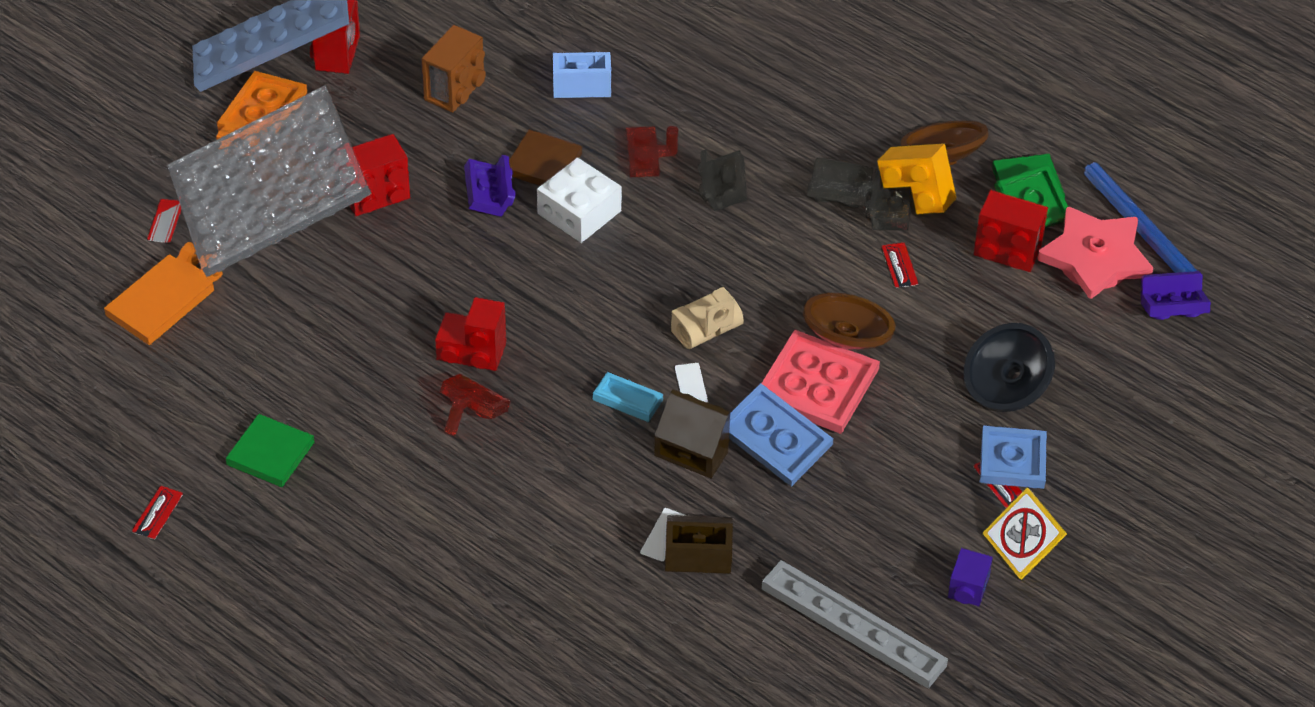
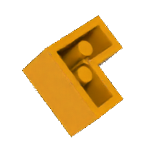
[877,144,957,214]

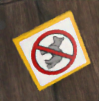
[983,488,1067,580]

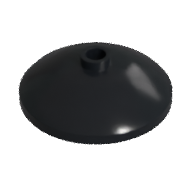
[964,323,1055,412]

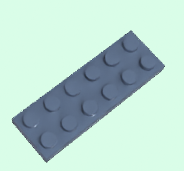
[192,0,349,92]

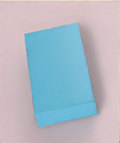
[593,372,663,422]

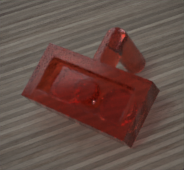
[626,126,678,177]
[440,374,511,435]

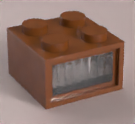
[422,25,486,113]

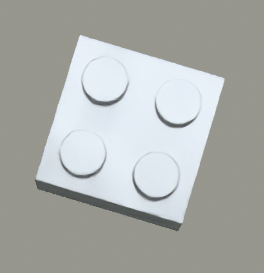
[537,157,622,243]

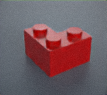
[435,297,506,371]

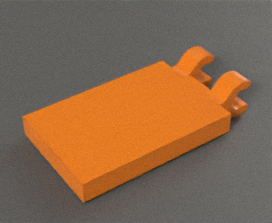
[216,71,307,161]
[104,242,223,345]

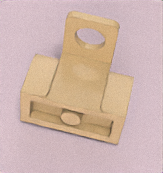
[671,287,744,349]

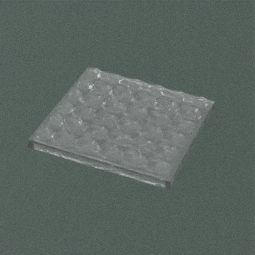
[167,86,372,277]

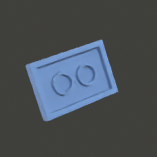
[729,383,833,487]

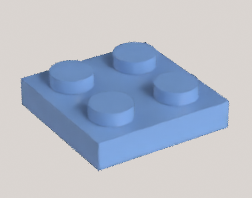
[980,425,1047,489]

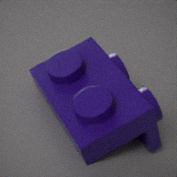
[464,155,515,217]
[1141,271,1211,320]

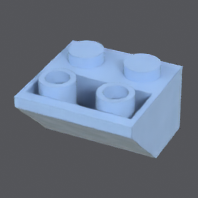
[553,52,611,98]

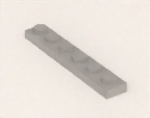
[762,560,948,689]

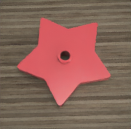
[1038,207,1153,299]

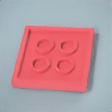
[762,330,880,434]

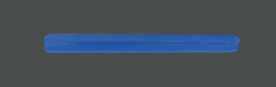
[1084,162,1198,273]

